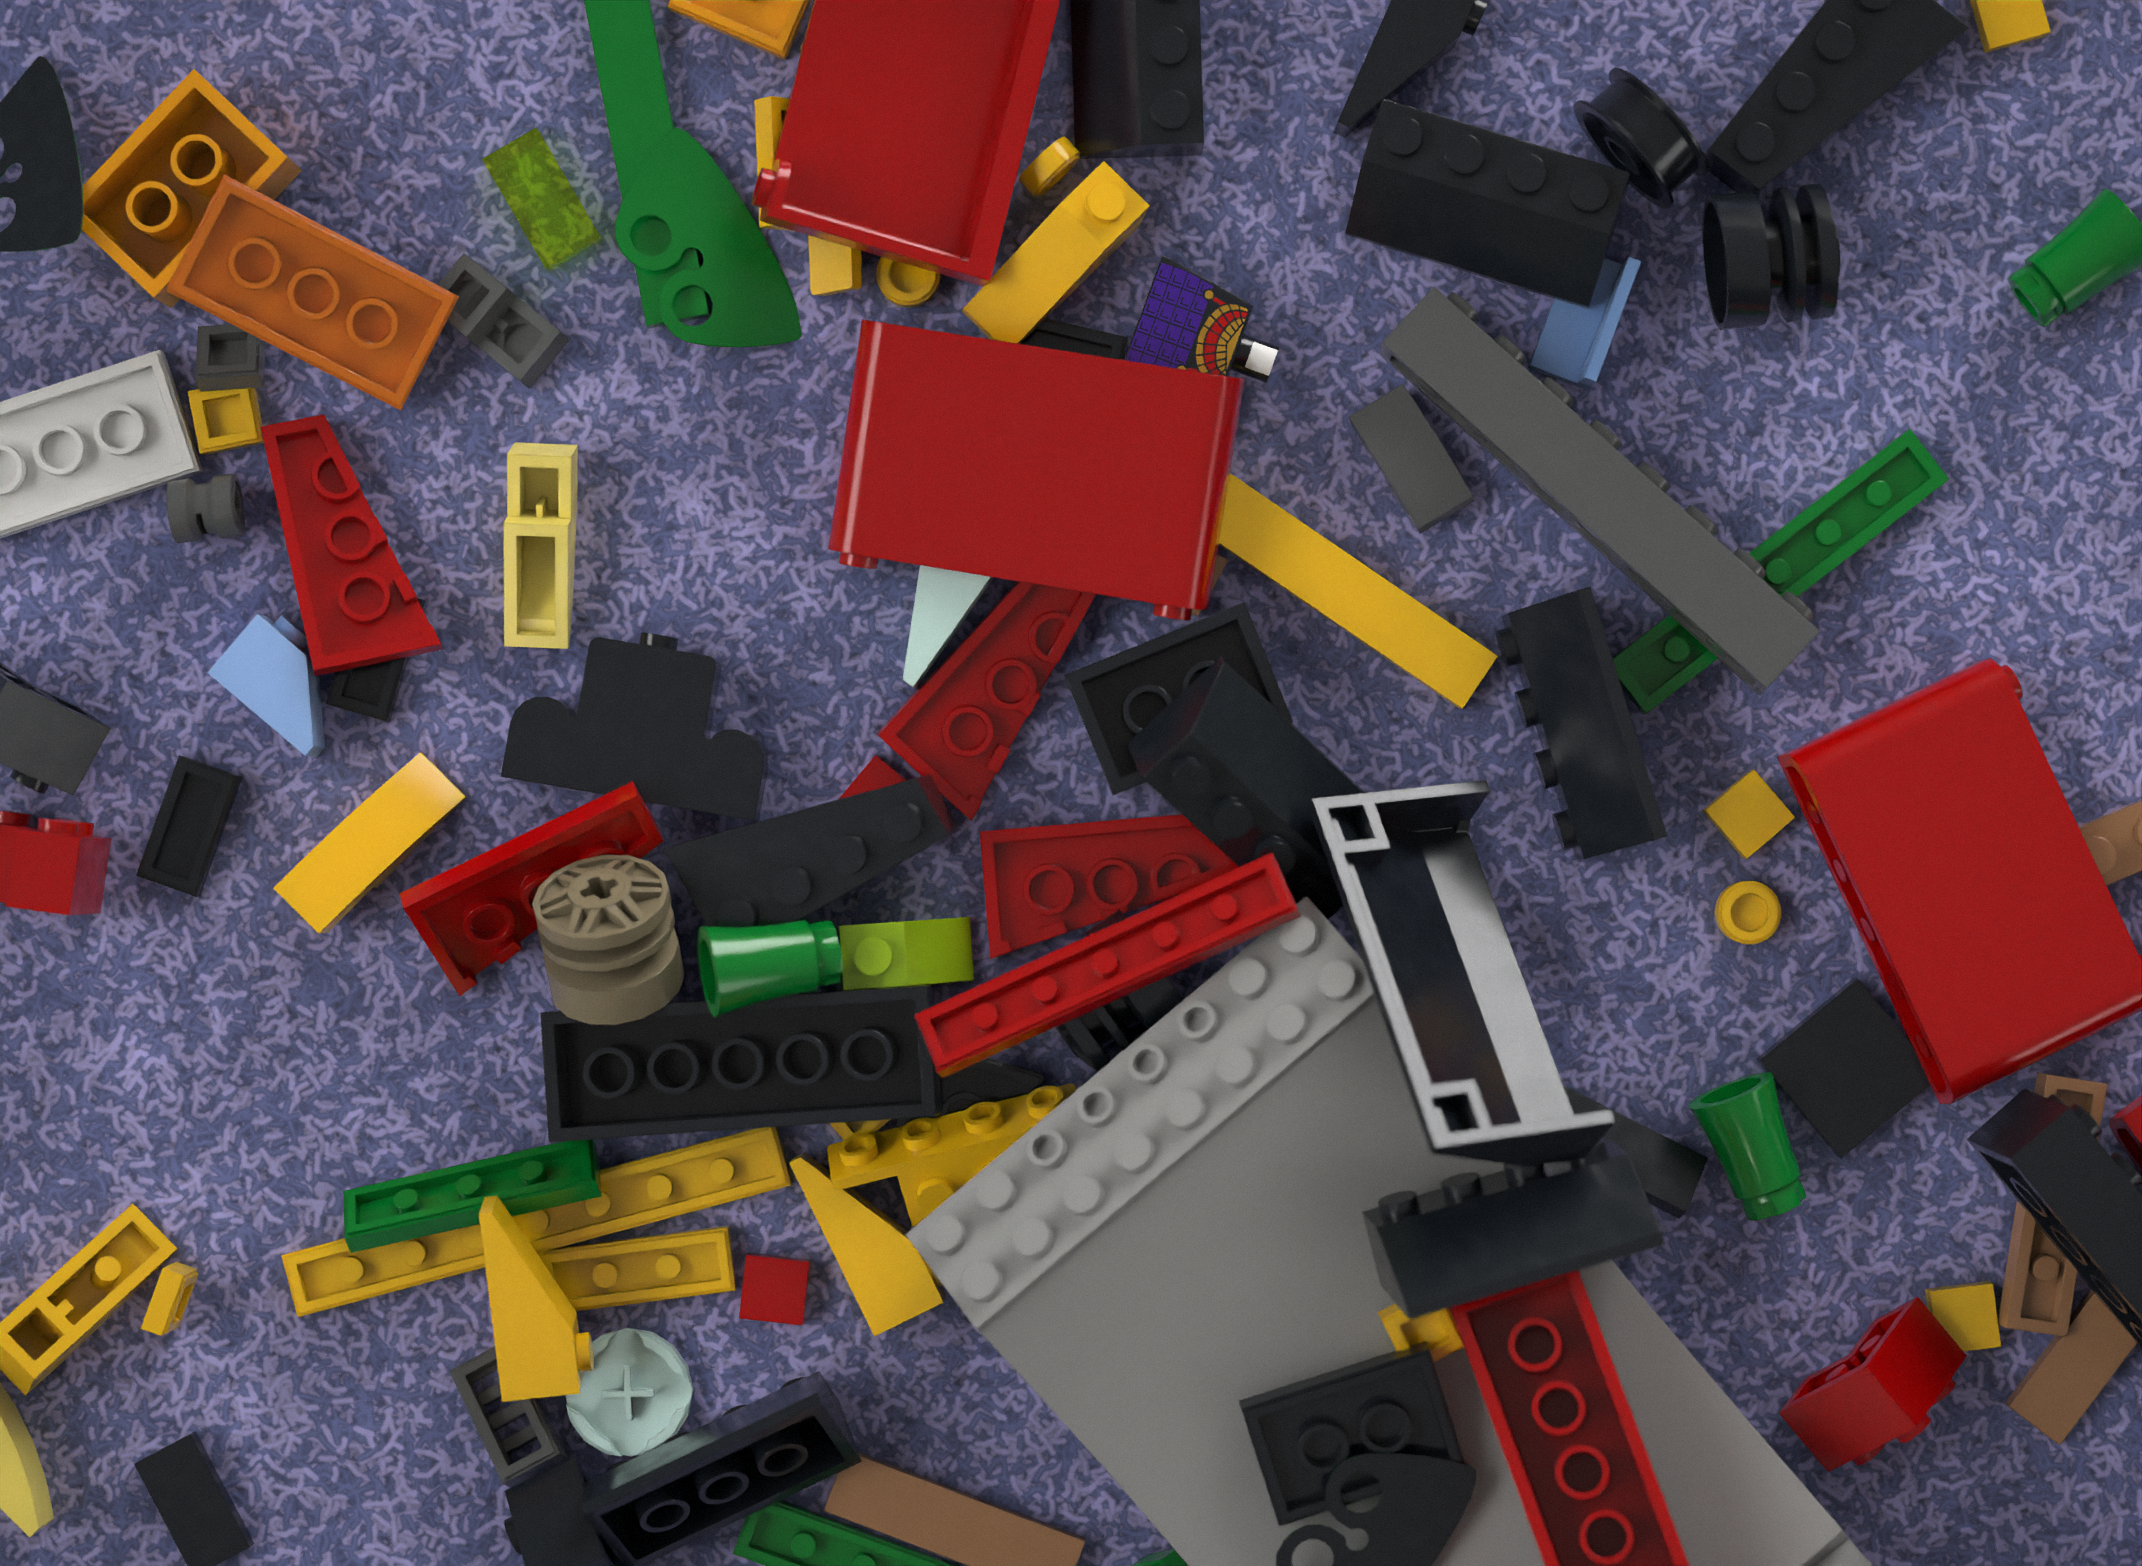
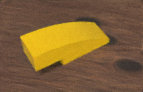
[273,752,466,934]

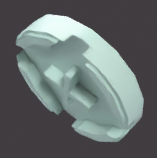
[565,1328,693,1457]

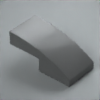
[438,253,570,389]
[1349,384,1474,534]

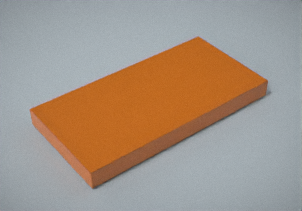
[166,174,459,410]

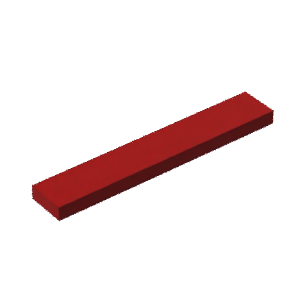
[914,853,1301,1078]

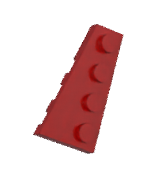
[261,414,442,676]
[876,581,1096,822]
[400,781,663,996]
[979,814,1239,959]

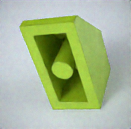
[839,917,974,990]

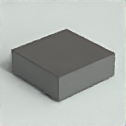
[195,324,266,392]

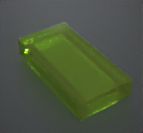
[482,127,603,272]

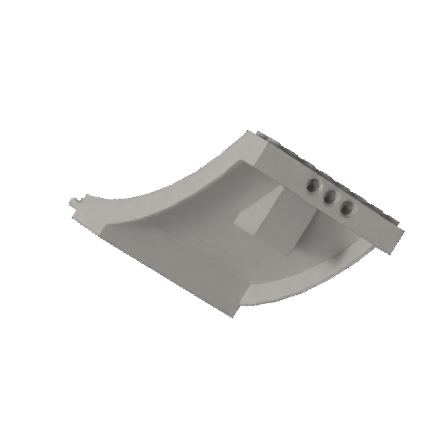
[906,896,1873,1566]

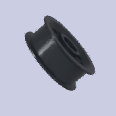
[1573,68,1709,209]

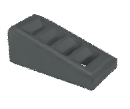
[449,1346,569,1488]

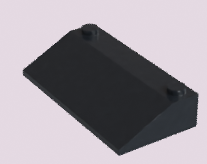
[1308,780,1615,1167]

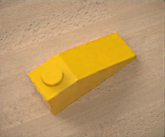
[962,161,1150,344]
[789,1152,946,1337]
[479,1196,594,1402]
[0,1204,178,1396]

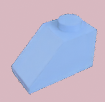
[207,614,325,757]

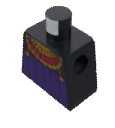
[1124,256,1279,383]

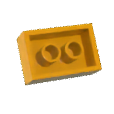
[82,69,302,308]

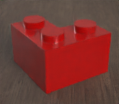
[0,810,111,916]
[1779,1297,1967,1472]

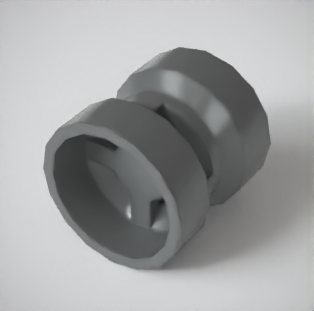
[166,474,245,543]

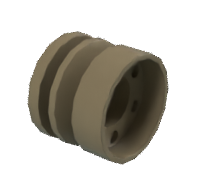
[532,855,684,1025]

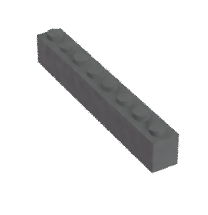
[1381,287,1820,696]

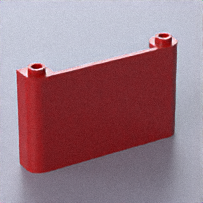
[752,0,1060,286]
[828,319,1245,620]
[1777,658,2142,1104]

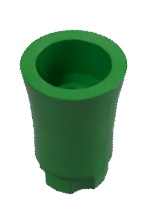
[2007,188,2142,327]
[697,920,843,1017]
[1688,1072,1806,1221]

